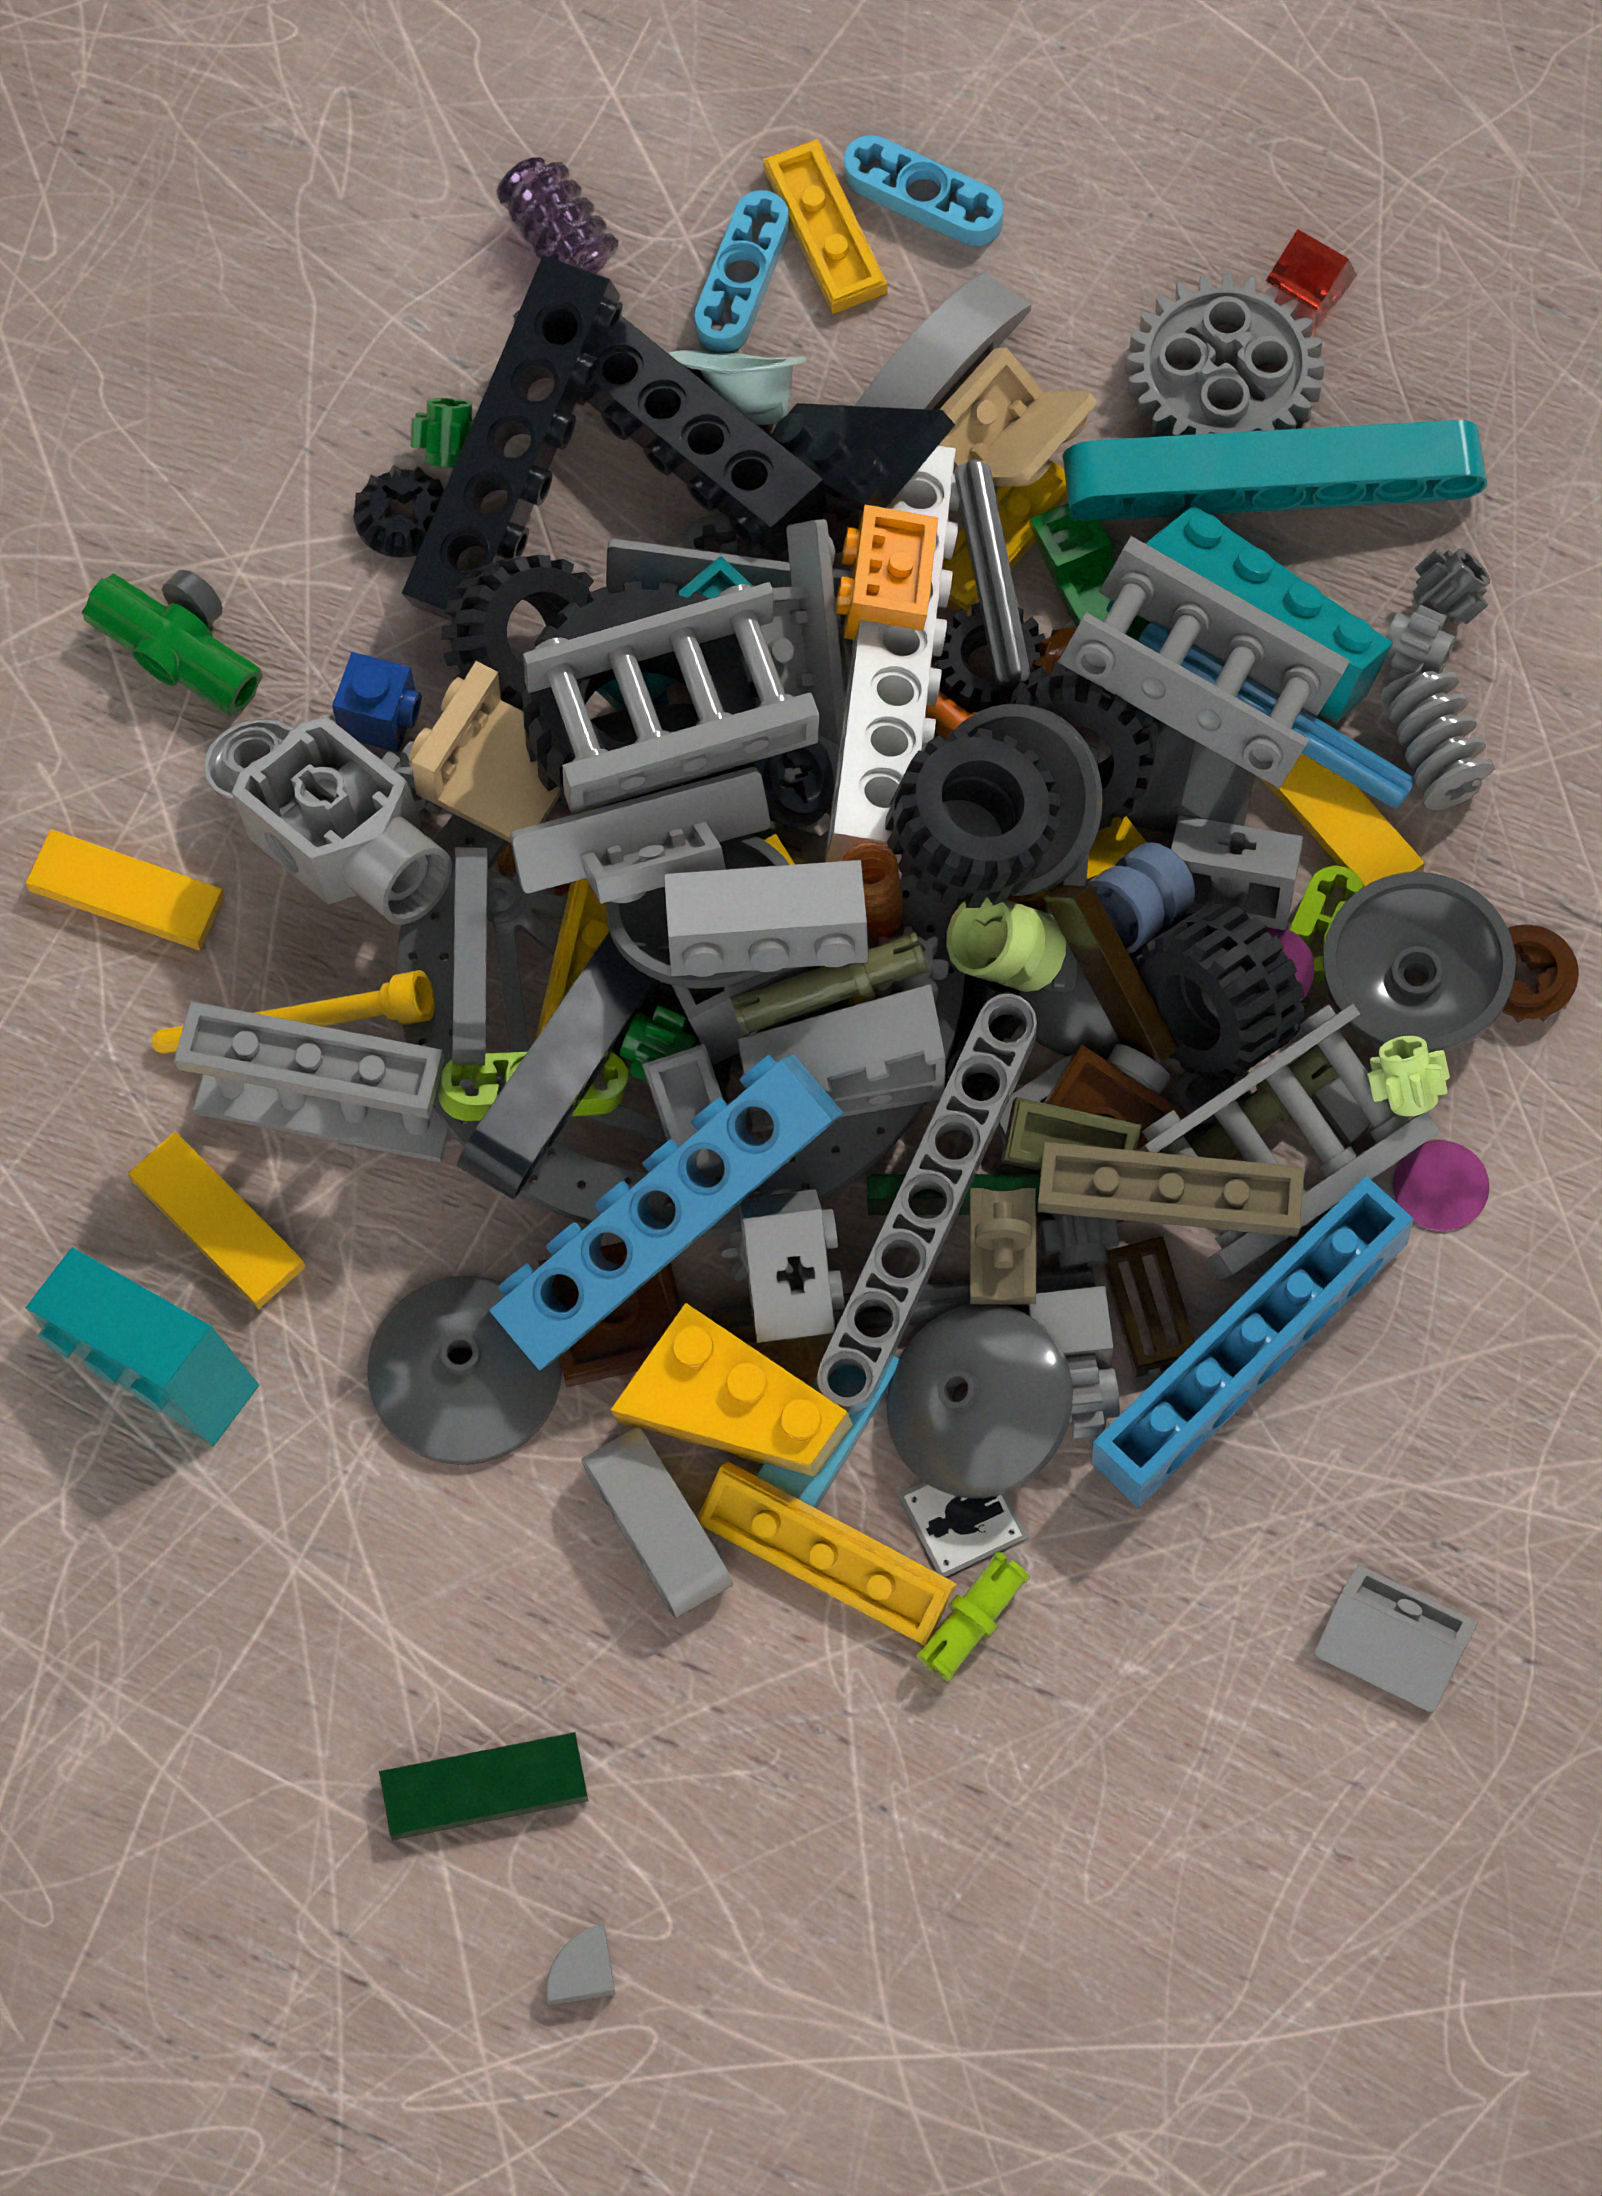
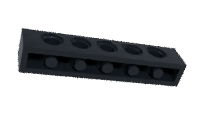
[402,255,623,621]
[513,310,828,558]

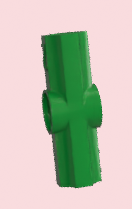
[82,573,263,716]

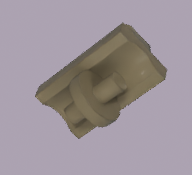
[970,1188,1036,1307]

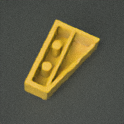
[610,1303,853,1477]

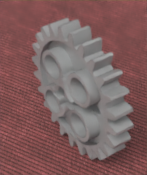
[1126,273,1325,436]

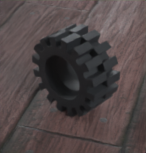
[936,603,1046,714]

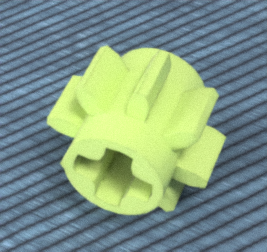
[1367,1036,1450,1116]

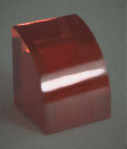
[1265,229,1357,315]

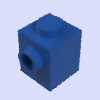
[332,652,422,752]

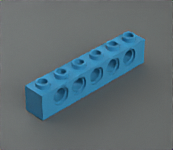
[489,1053,844,1371]
[1091,1176,1414,1508]

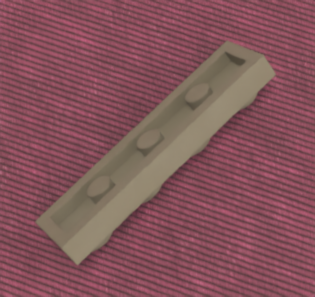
[1037,1142,1305,1237]

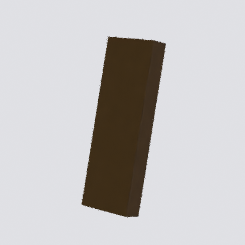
[1043,885,1177,1062]

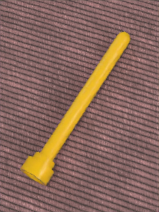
[151,970,435,1054]

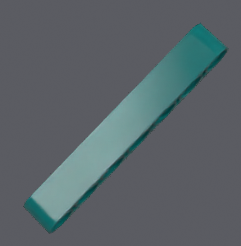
[1062,420,1487,521]

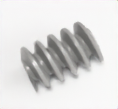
[1380,671,1495,810]

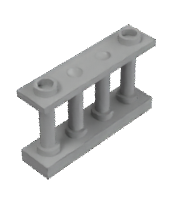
[1058,536,1350,789]
[523,582,819,815]
[174,1001,450,1163]
[1137,1004,1441,1281]

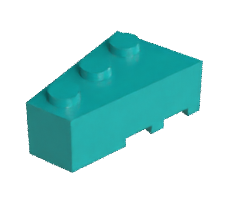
[25,1247,260,1447]

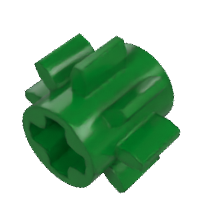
[411,398,475,468]
[620,1005,698,1082]

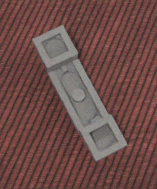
[855,272,1031,410]

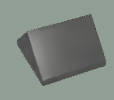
[1127,717,1255,834]

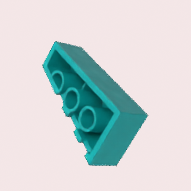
[1106,505,1393,723]

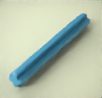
[1138,621,1414,808]

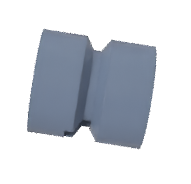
[1084,843,1195,954]

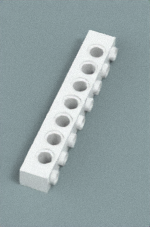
[825,446,960,882]

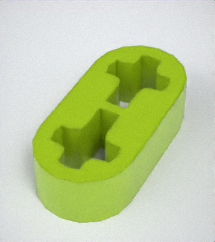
[1289,865,1363,984]

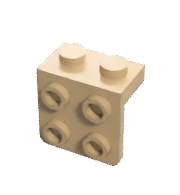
[938,347,1097,486]
[409,661,560,843]

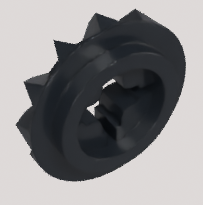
[353,464,444,558]
[752,741,834,829]

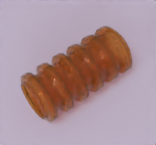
[842,841,904,939]

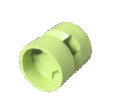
[946,897,1066,992]

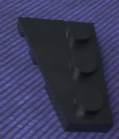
[769,403,955,512]

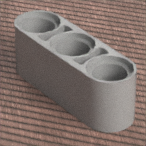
[581,1426,733,1618]

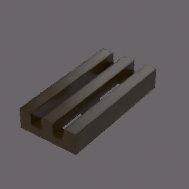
[1103,1236,1195,1378]

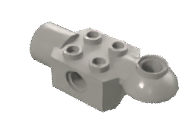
[204,716,452,925]

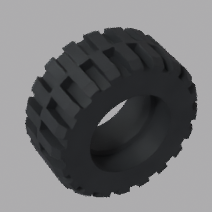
[522,581,761,815]

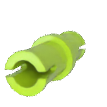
[916,1551,1030,1682]

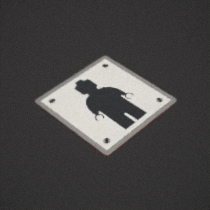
[898,1482,1028,1577]

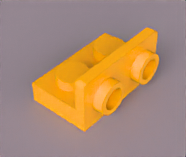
[835,505,938,640]

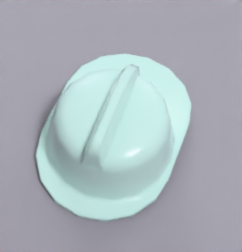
[669,350,806,425]

